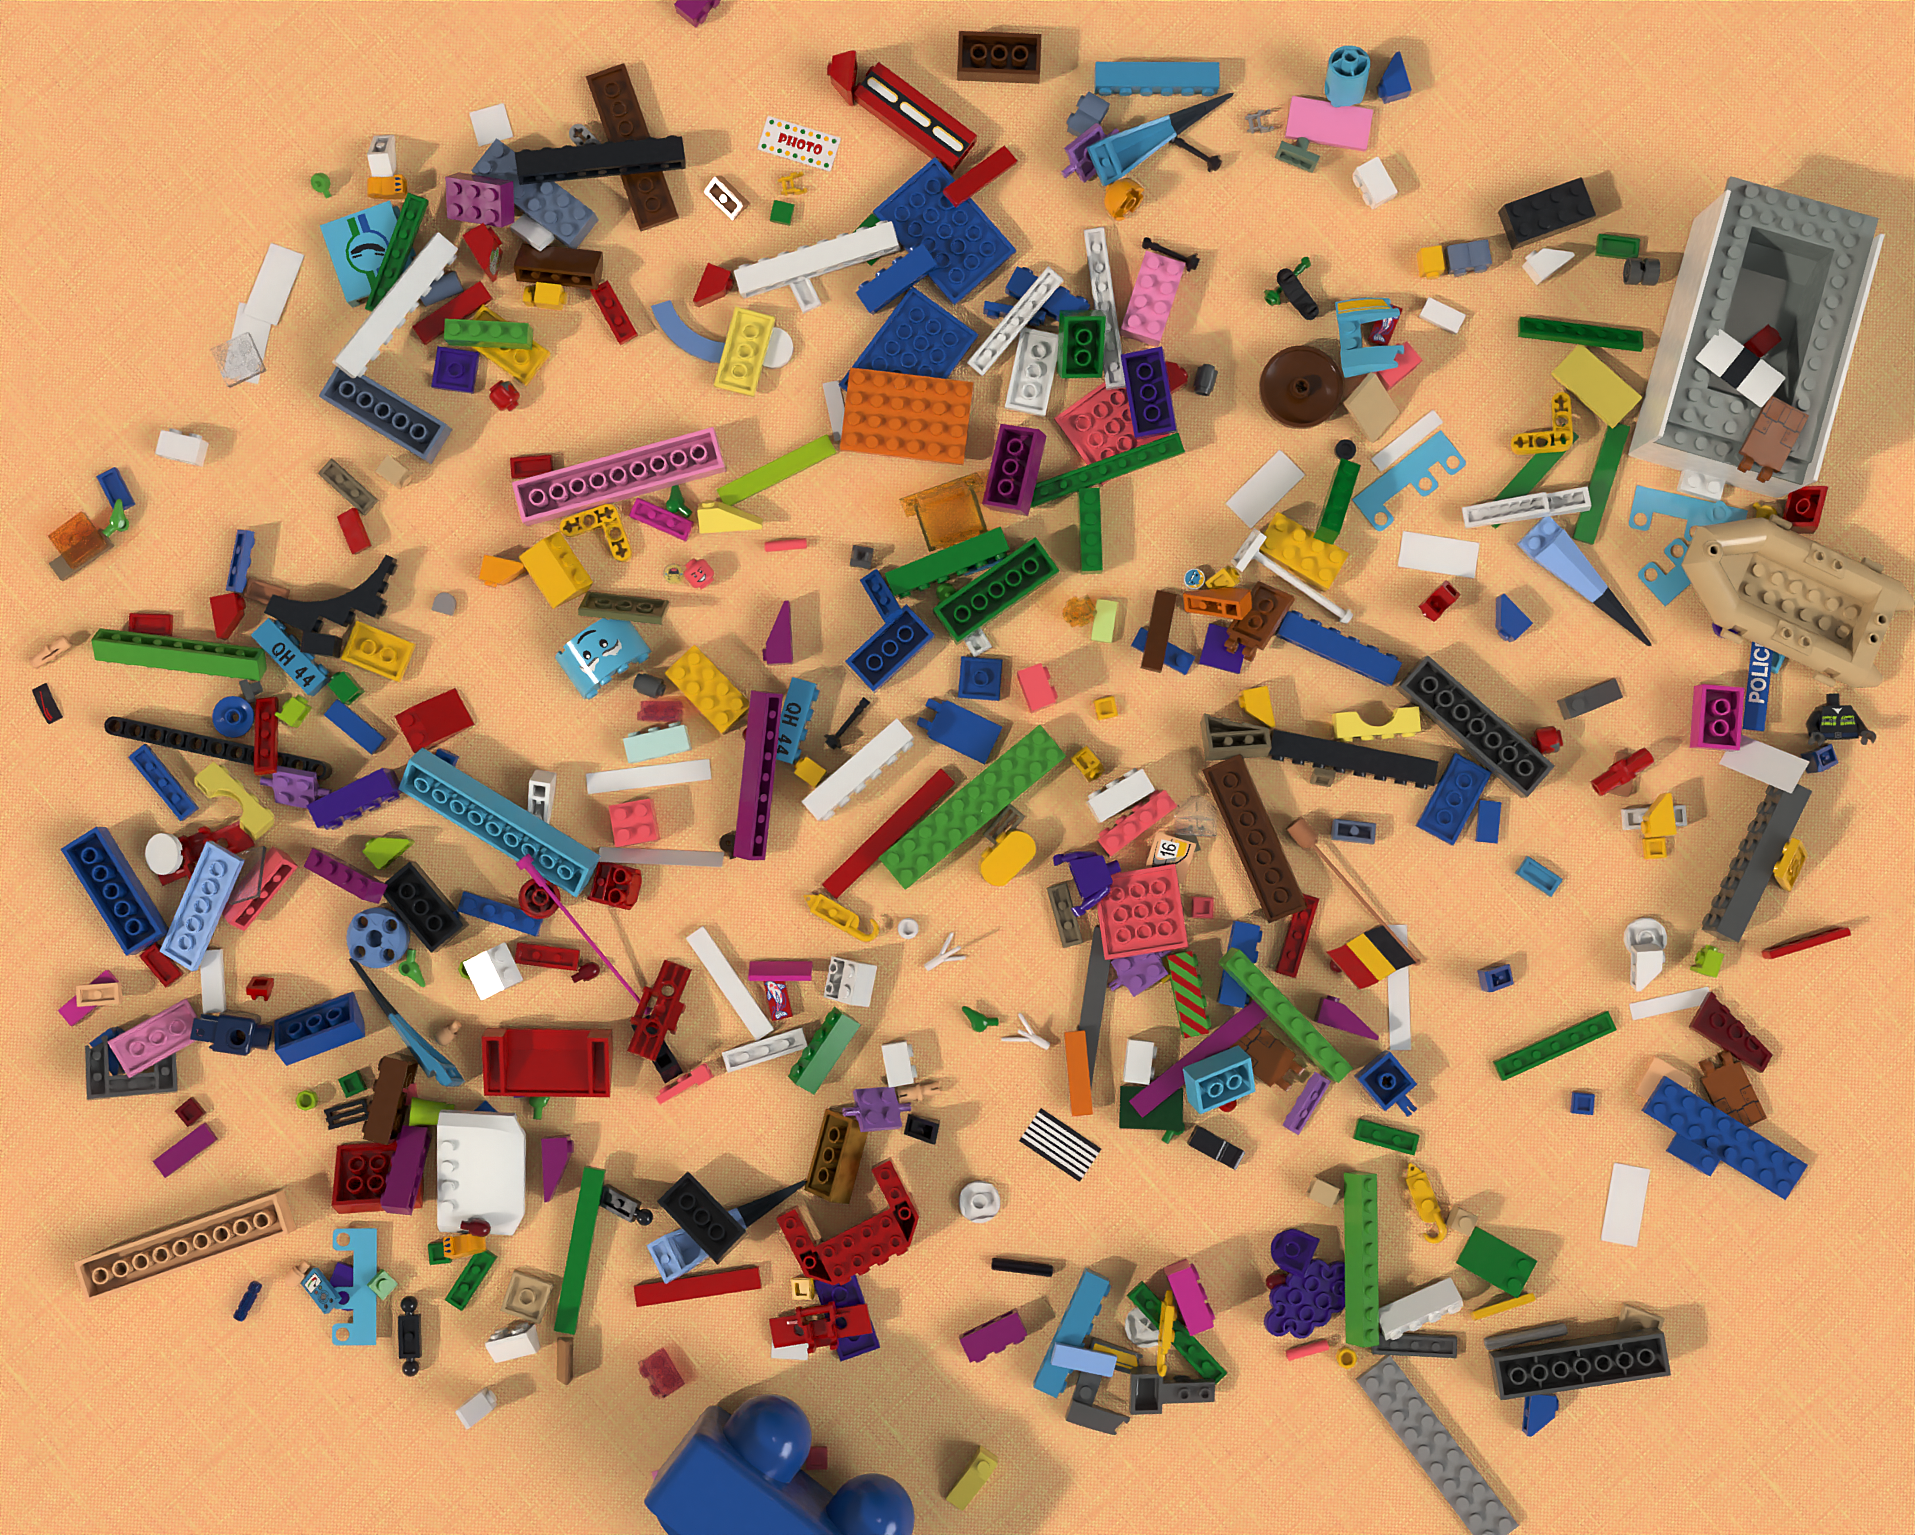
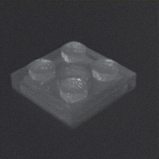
[210,332,267,388]

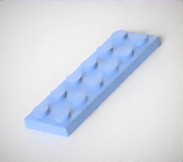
[160,840,245,972]

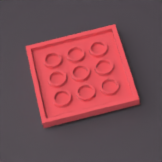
[1054,382,1169,486]
[1097,864,1189,960]

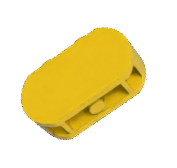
[978,829,1036,887]

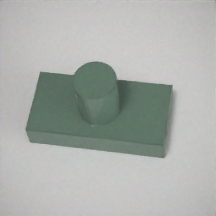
[1275,137,1320,173]

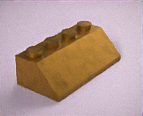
[804,1109,868,1204]

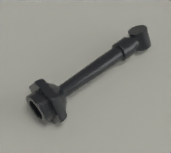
[1169,135,1222,172]
[1142,237,1200,272]
[824,697,870,750]

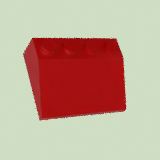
[331,1141,424,1214]

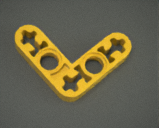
[1511,392,1573,455]
[559,504,632,562]

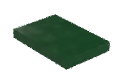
[1119,1086,1183,1131]

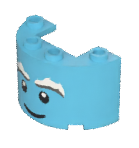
[555,618,652,700]

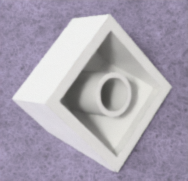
[463,942,523,1000]

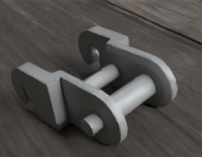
[1245,109,1274,134]

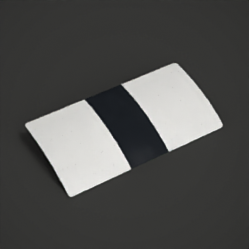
[1696,329,1786,407]

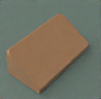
[704,175,750,220]
[557,1337,573,1385]

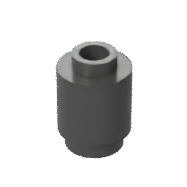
[1193,364,1218,396]
[633,673,666,699]

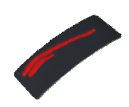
[32,683,63,724]

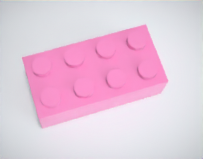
[1119,251,1186,347]

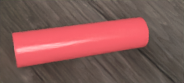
[765,538,807,552]
[1285,1340,1329,1361]

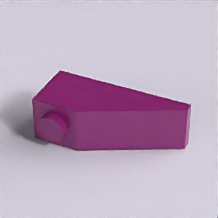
[762,600,794,666]
[1314,995,1379,1041]
[541,1135,574,1203]

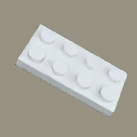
[1005,327,1058,417]

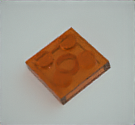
[48,511,108,570]

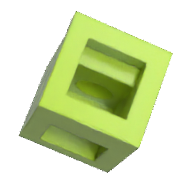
[275,694,312,728]
[1690,944,1725,978]

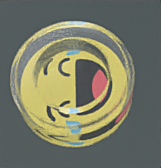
[663,563,684,585]

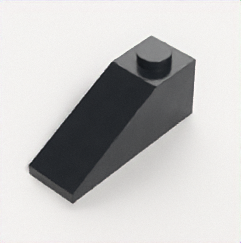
[631,1015,683,1083]

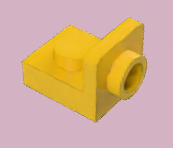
[1204,565,1241,589]
[1070,745,1105,783]

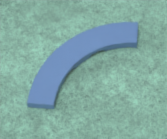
[651,300,725,363]

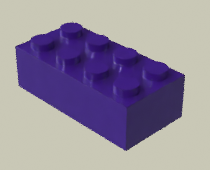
[1121,346,1178,440]
[306,768,403,830]

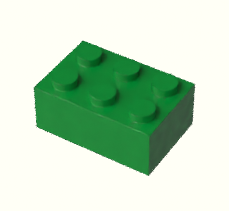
[1057,310,1106,379]

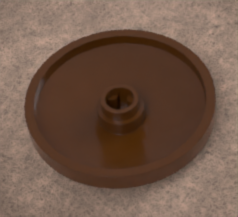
[1259,345,1343,429]

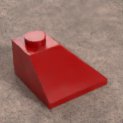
[827,50,858,106]

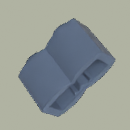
[1066,91,1110,137]
[1444,240,1492,277]

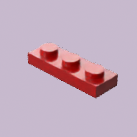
[590,280,638,346]
[515,942,581,971]

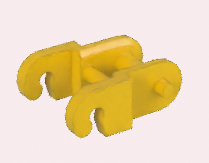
[778,171,808,196]

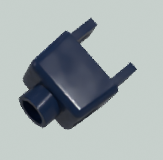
[190,1009,273,1056]

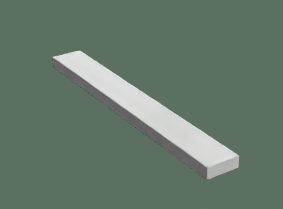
[1084,227,1126,390]

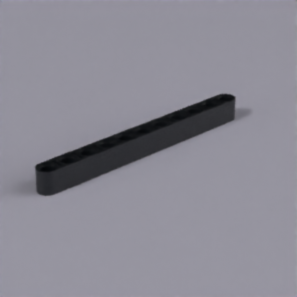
[104,716,332,780]

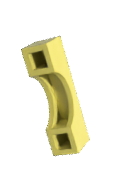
[1332,706,1421,742]
[194,761,274,841]

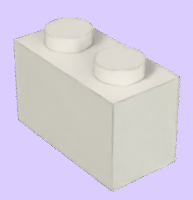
[1353,156,1398,210]
[155,428,209,467]
[1123,1038,1157,1085]
[881,1040,917,1088]

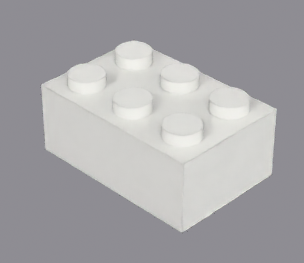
[1086,768,1155,823]

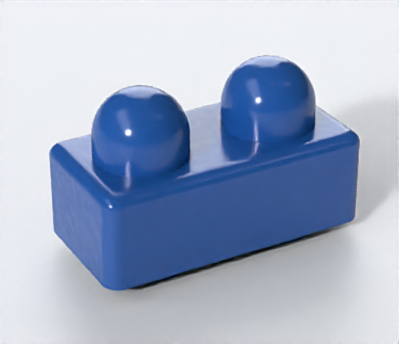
[644,1394,915,1535]

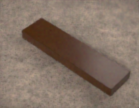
[1140,590,1177,673]

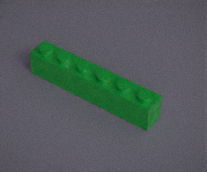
[885,526,1010,600]

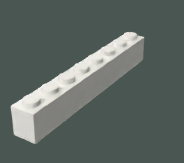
[733,220,901,299]
[332,232,458,378]

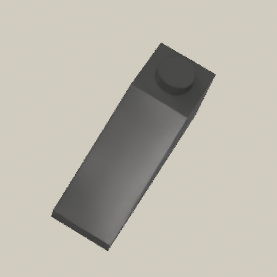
[1557,678,1623,720]

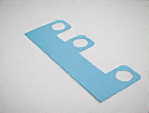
[1352,430,1466,531]
[1629,485,1748,541]
[1638,501,1740,606]
[332,1228,377,1346]

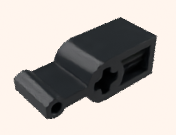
[1186,1124,1245,1170]

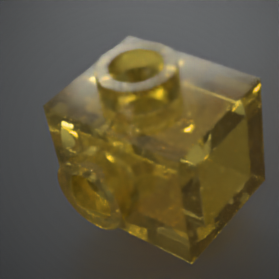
[1062,594,1097,628]

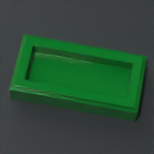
[1595,234,1640,260]

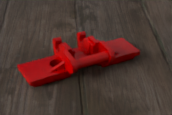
[157,821,256,886]
[627,959,692,1061]
[769,1301,873,1354]

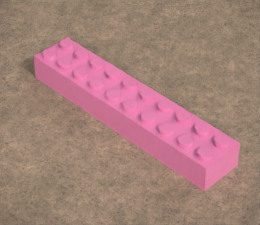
[512,427,726,526]

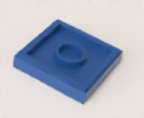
[958,656,1003,701]

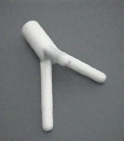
[924,932,966,971]
[1001,1013,1050,1050]

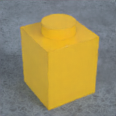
[1417,245,1445,280]
[534,282,567,310]
[794,756,828,788]

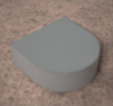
[431,592,456,616]

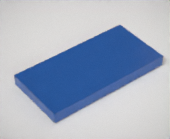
[1415,753,1492,846]

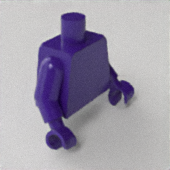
[1053,851,1121,917]

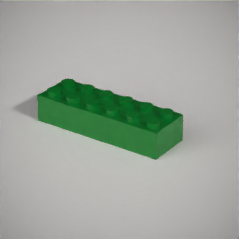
[933,537,1060,645]

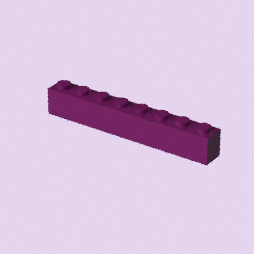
[733,690,783,860]

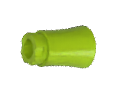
[409,1097,455,1126]

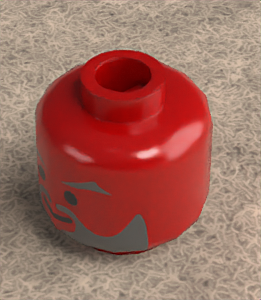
[489,380,520,412]
[1530,726,1563,755]

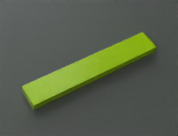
[716,434,837,506]

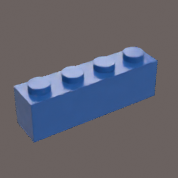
[855,243,939,315]
[1005,266,1090,322]
[1217,920,1263,1008]

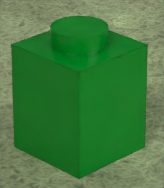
[327,671,365,705]

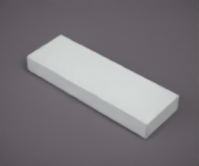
[1621,805,1687,830]
[200,949,226,1014]

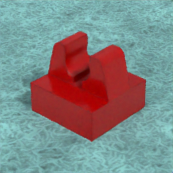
[246,976,274,1001]

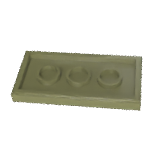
[578,591,669,625]

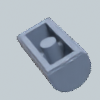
[420,271,464,307]
[1331,819,1376,845]

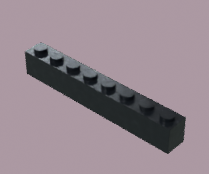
[515,135,686,185]
[1268,729,1439,790]

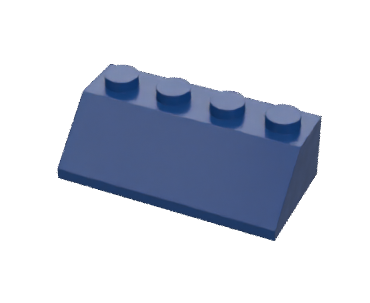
[274,992,365,1066]

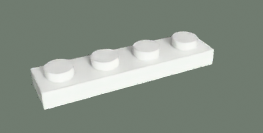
[722,1027,808,1073]

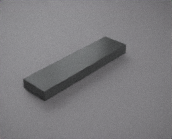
[1371,1332,1457,1358]

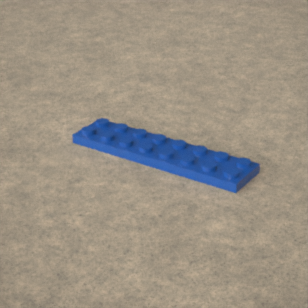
[1641,1076,1808,1200]

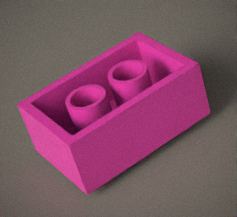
[1689,684,1744,752]
[1163,1259,1216,1336]

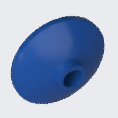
[212,696,254,738]

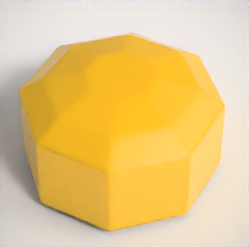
[1335,1346,1358,1369]

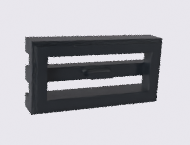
[324,1098,369,1130]

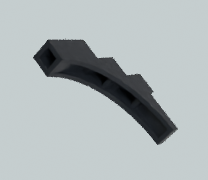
[264,555,398,633]

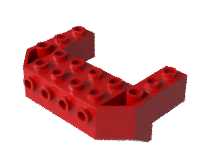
[776,1157,920,1286]

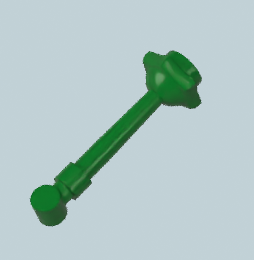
[1264,257,1311,306]

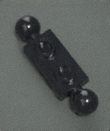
[599,1184,653,1226]
[398,1296,422,1377]

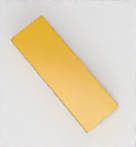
[1470,1292,1536,1321]

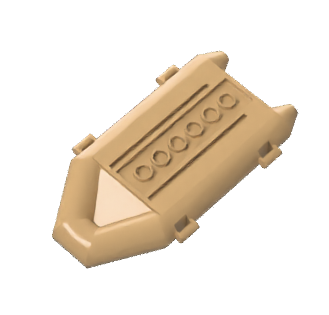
[1681,514,1915,688]

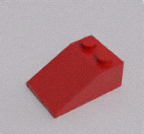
[394,688,475,753]

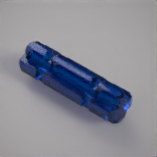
[233,1281,262,1322]

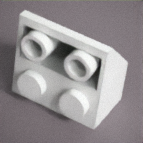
[824,956,877,1007]
[485,1322,540,1363]

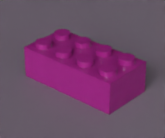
[982,424,1047,516]

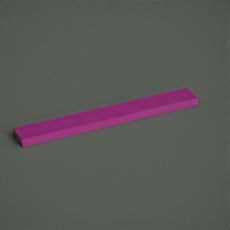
[1129,1000,1268,1118]

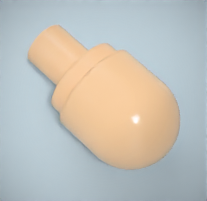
[435,1020,462,1046]
[284,1260,311,1288]

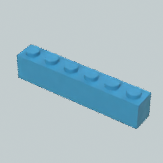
[1094,62,1219,97]
[1033,1267,1111,1398]

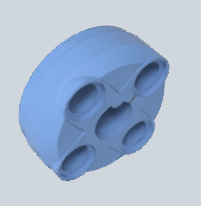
[346,907,410,968]

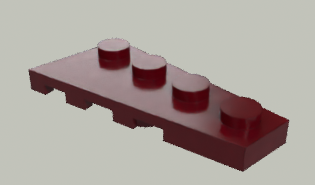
[1689,991,1773,1073]

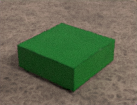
[770,200,795,226]
[338,1070,367,1098]
[428,1242,452,1265]

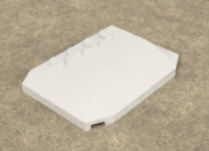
[437,1109,526,1236]

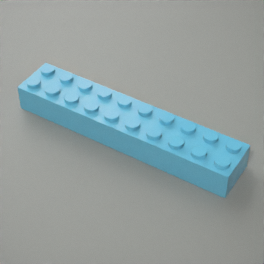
[398,747,601,897]

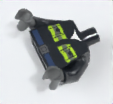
[1805,693,1877,746]

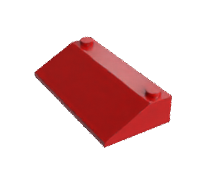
[481,1028,613,1098]

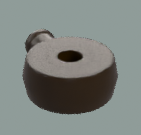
[719,833,736,859]

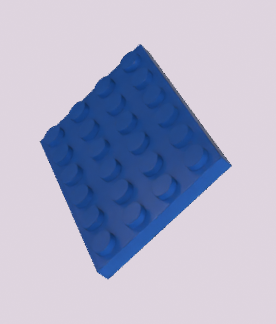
[873,157,1016,306]
[839,286,979,392]

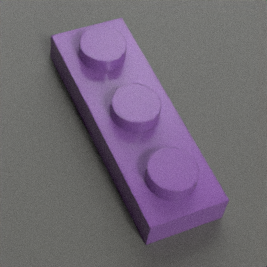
[1282,1072,1331,1135]

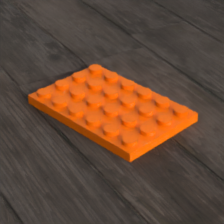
[840,367,974,466]

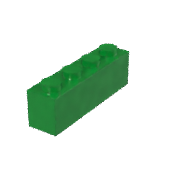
[1313,458,1361,545]
[1077,488,1103,575]
[788,1006,861,1095]

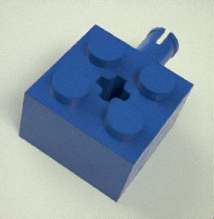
[1353,1050,1417,1117]

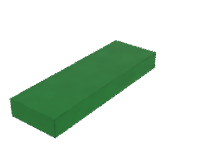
[1353,1118,1420,1156]
[445,1249,498,1311]

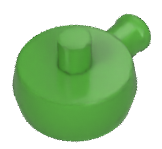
[311,172,332,199]
[936,583,956,605]

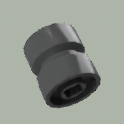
[1623,257,1660,286]

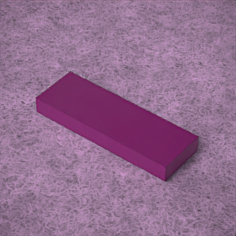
[153,1122,218,1178]

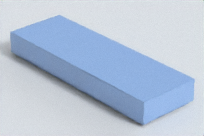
[1050,1342,1117,1377]

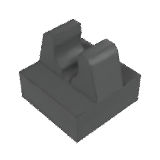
[850,545,874,570]
[239,679,263,704]

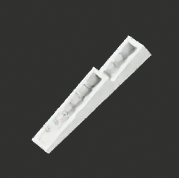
[1462,486,1591,529]

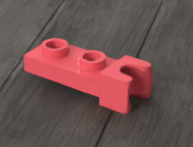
[656,1063,713,1104]

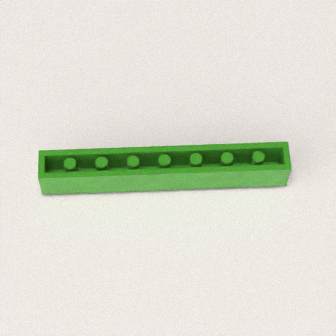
[91,628,267,681]
[1218,947,1353,1083]
[1344,1171,1379,1348]

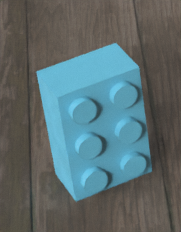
[1183,1045,1256,1114]

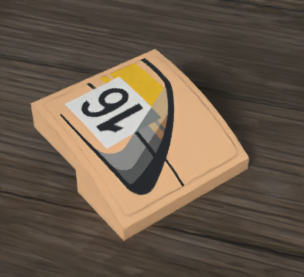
[1144,832,1196,884]

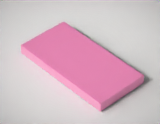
[1285,96,1373,152]
[107,998,202,1078]

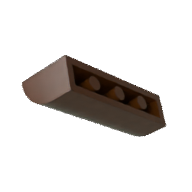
[513,243,603,290]

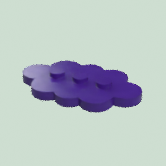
[1264,1258,1345,1339]

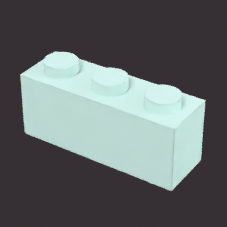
[623,722,692,764]

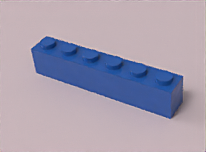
[1275,610,1402,687]

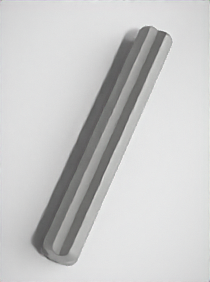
[1484,1323,1568,1350]

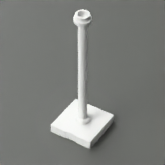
[1230,528,1353,624]

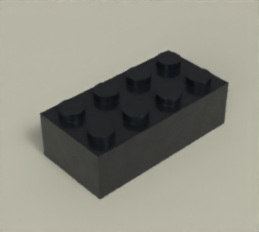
[1498,177,1596,250]
[383,861,469,953]
[657,1171,748,1265]

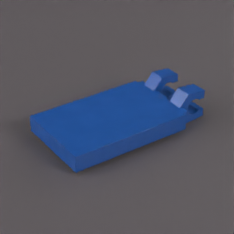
[916,698,1002,765]

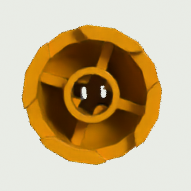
[1104,178,1144,221]

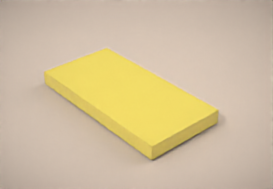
[714,306,776,397]
[1551,345,1643,429]

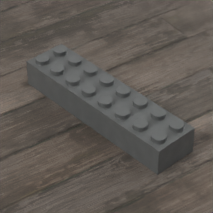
[1395,655,1555,798]
[1701,784,1812,943]
[1489,1327,1671,1400]

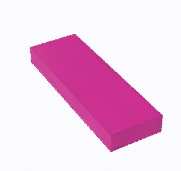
[629,497,694,542]
[748,961,813,981]
[58,970,122,1026]

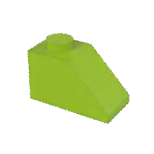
[362,837,415,870]

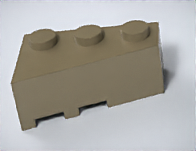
[1200,713,1272,761]

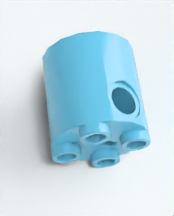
[1324,45,1370,107]

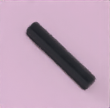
[991,1258,1053,1277]

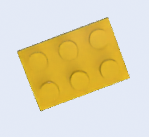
[341,621,416,683]
[1773,837,1808,892]

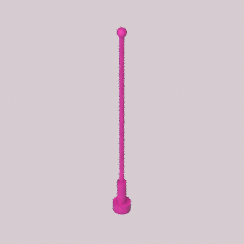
[516,853,651,1015]

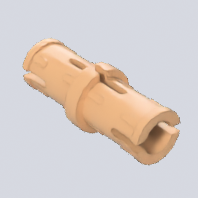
[29,635,72,669]
[898,1081,941,1103]

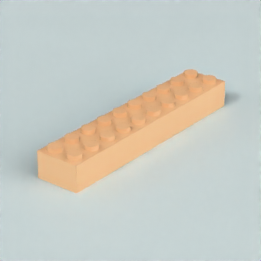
[74,1190,296,1303]

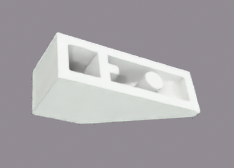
[527,769,556,824]

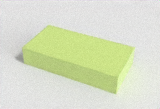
[1091,599,1118,643]

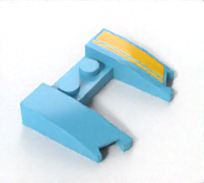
[1335,298,1405,378]

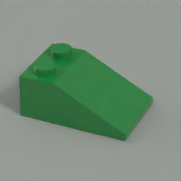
[1456,1226,1537,1298]

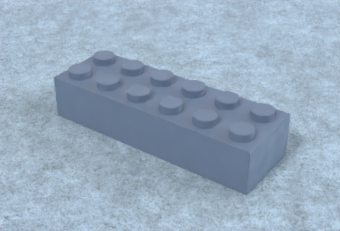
[471,138,599,249]
[319,367,453,464]

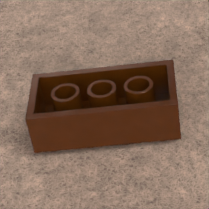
[957,31,1042,84]
[362,1052,419,1145]

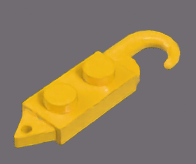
[803,893,879,942]
[1404,1162,1447,1244]
[1157,1290,1177,1377]

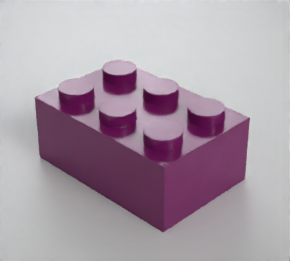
[445,172,515,228]

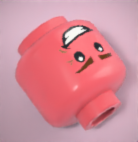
[683,558,714,590]

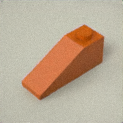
[1183,587,1252,620]

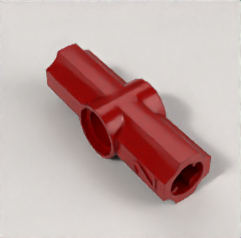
[1590,747,1655,796]

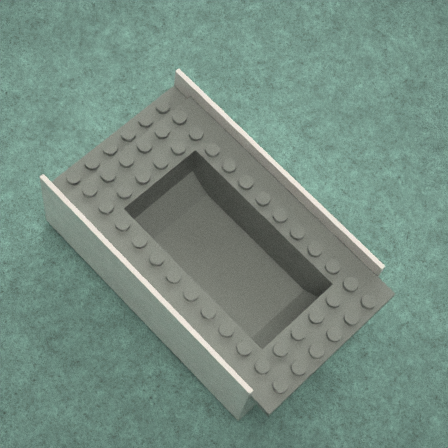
[1628,176,1885,502]

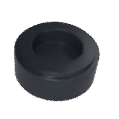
[1334,439,1356,460]

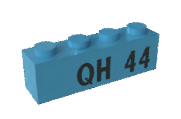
[251,618,331,696]
[776,677,820,765]

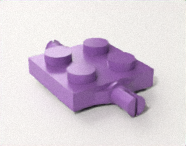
[1061,123,1119,183]
[260,765,332,809]
[1108,950,1172,997]
[842,1087,911,1132]

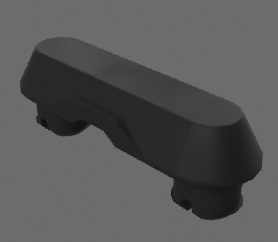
[1277,268,1319,320]

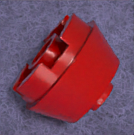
[518,878,561,919]

